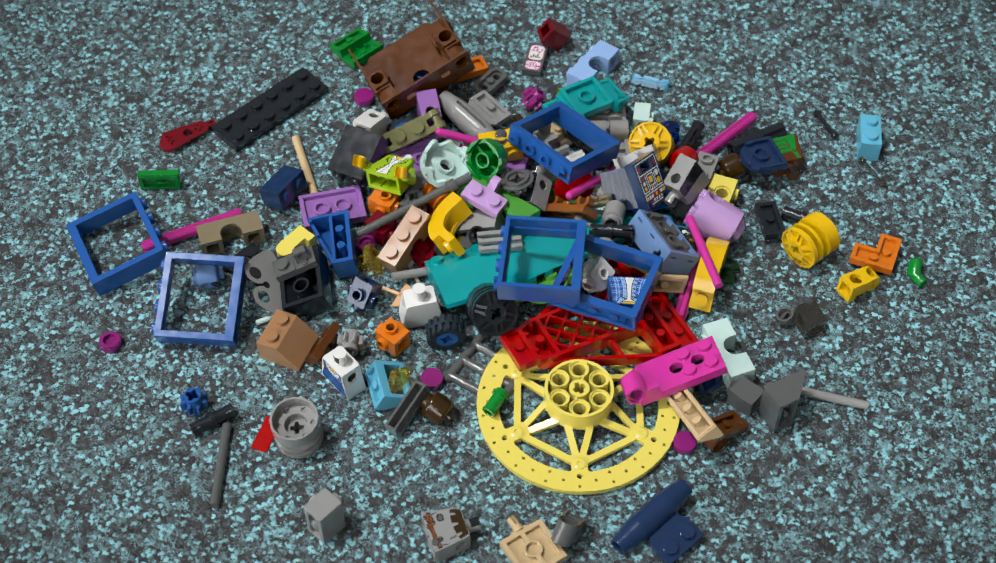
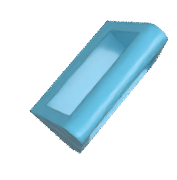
[365,360,411,411]

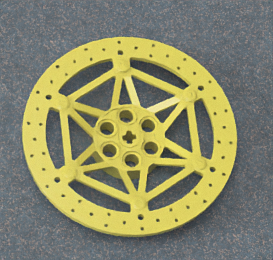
[477,320,680,495]

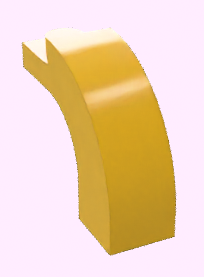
[428,192,473,257]
[689,237,730,313]

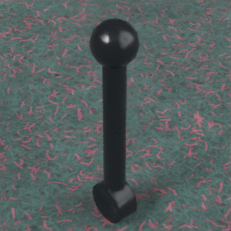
[813,110,839,139]

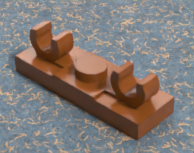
[540,196,598,220]

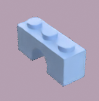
[566,40,620,86]

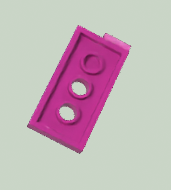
[620,336,728,406]

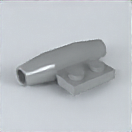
[438,90,512,137]

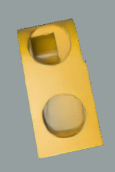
[836,266,881,303]

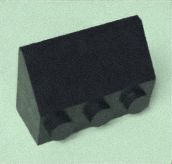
[278,245,333,316]

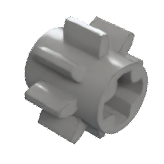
[337,329,365,357]

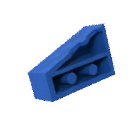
[307,210,359,279]

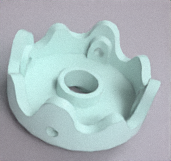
[420,139,470,188]

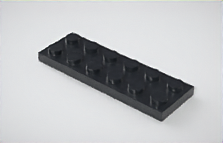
[211,67,329,152]

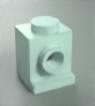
[632,102,654,131]

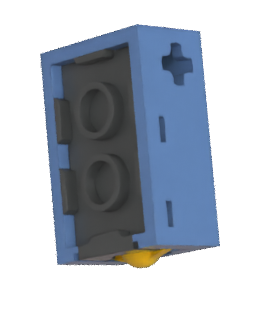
[628,209,700,275]

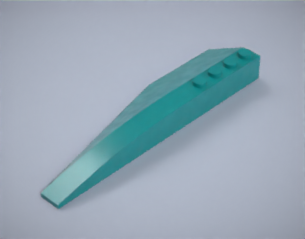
[424,209,672,309]

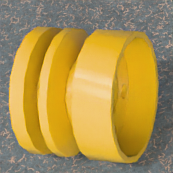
[628,121,675,167]
[781,212,840,268]

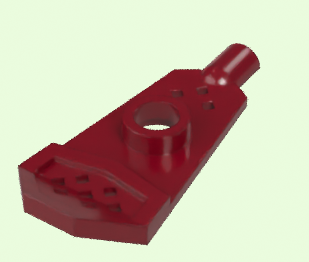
[159,119,216,153]

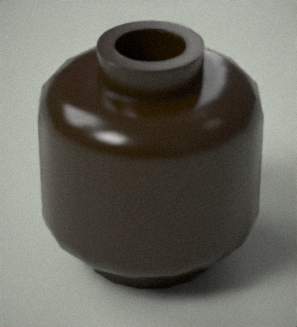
[717,152,747,180]
[420,392,456,426]

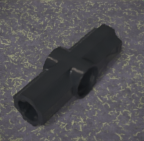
[726,122,788,155]

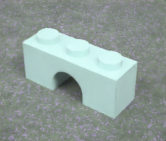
[699,318,756,389]

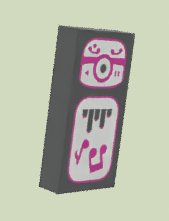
[522,43,549,77]

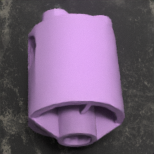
[683,188,745,243]

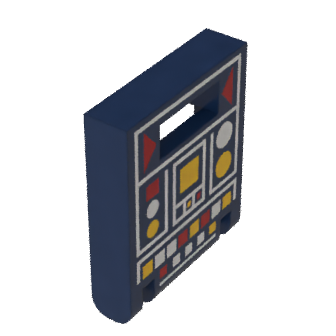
[624,151,668,211]

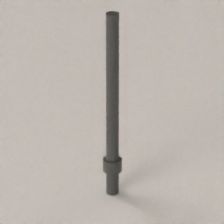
[356,172,472,238]

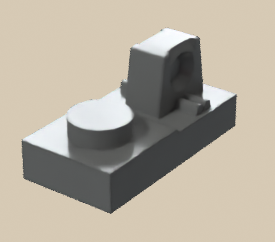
[272,245,319,283]

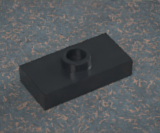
[754,201,785,241]

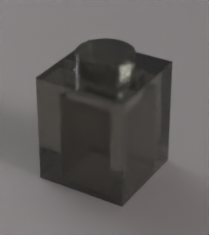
[794,301,828,340]

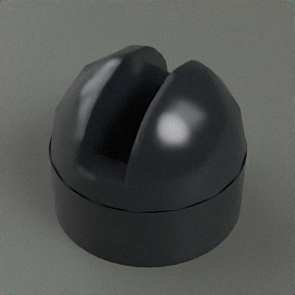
[468,226,485,244]

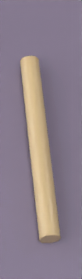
[292,135,318,194]

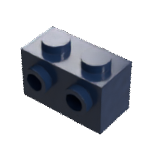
[259,165,308,211]

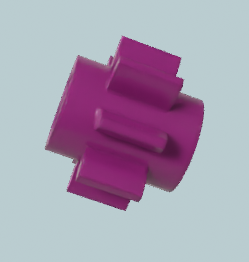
[522,86,546,111]

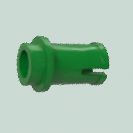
[482,387,509,417]

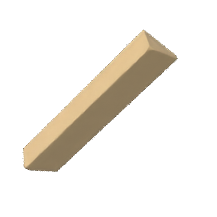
[665,388,724,443]

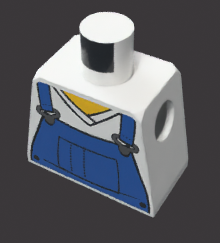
[322,346,366,401]

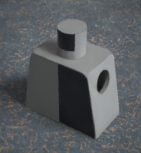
[664,153,710,208]
[512,163,552,211]

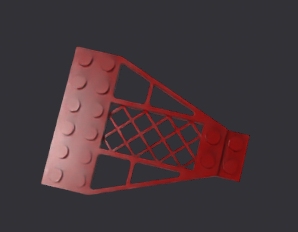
[499,260,699,372]

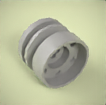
[269,397,324,459]

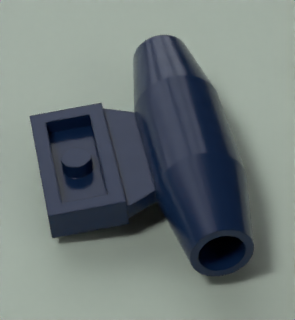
[611,479,704,563]

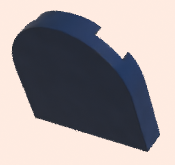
[739,136,789,174]

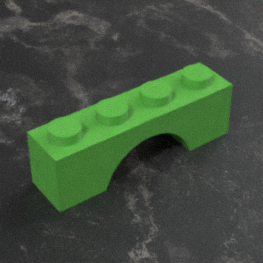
[458,176,540,237]

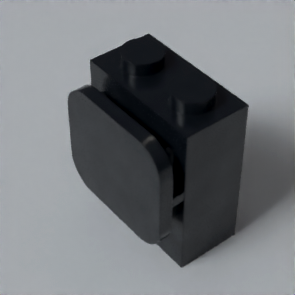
[327,124,389,187]

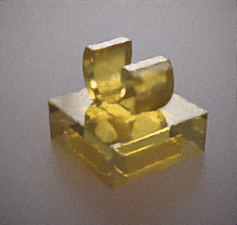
[358,243,383,274]

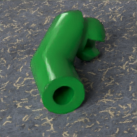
[907,257,928,288]

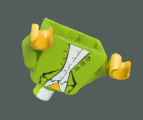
[352,154,417,196]

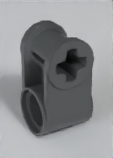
[551,509,589,547]

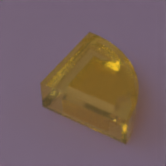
[388,366,412,393]

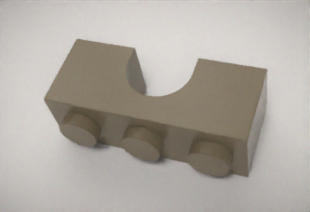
[196,210,266,255]

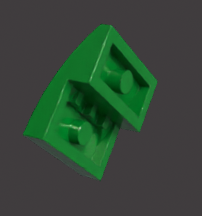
[329,27,384,69]

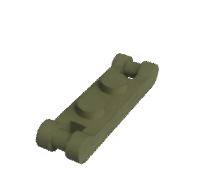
[380,108,447,156]

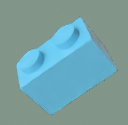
[856,114,882,161]

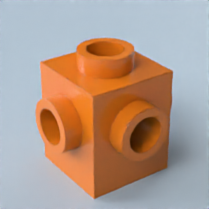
[368,189,400,215]
[375,317,411,358]

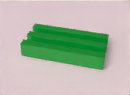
[137,170,183,190]

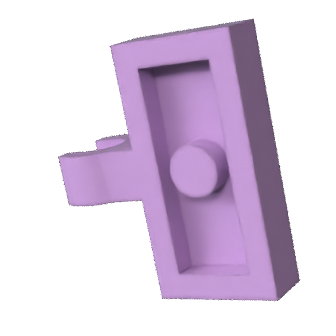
[460,175,508,219]

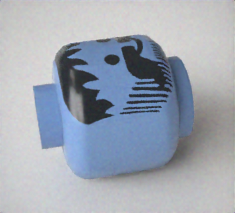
[192,265,225,290]

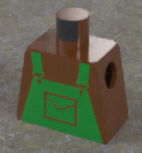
[771,133,803,180]

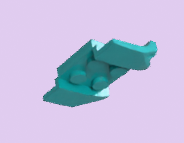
[542,76,630,127]

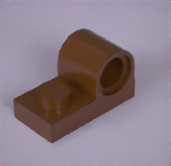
[703,410,749,453]

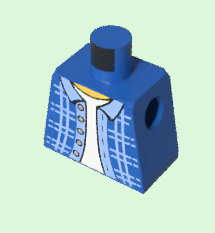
[607,276,646,320]

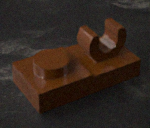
[305,321,341,367]

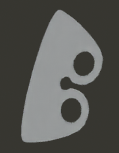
[244,250,296,315]

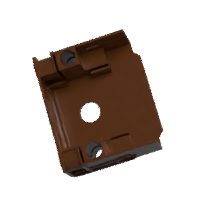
[348,0,475,121]

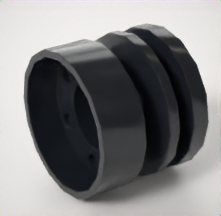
[466,283,518,336]

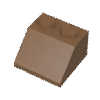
[256,309,319,372]

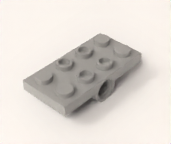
[586,105,630,167]

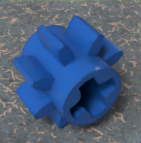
[180,387,208,416]

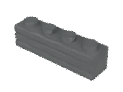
[384,380,431,438]

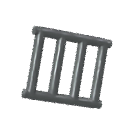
[443,331,514,409]

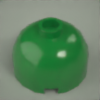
[466,138,508,181]

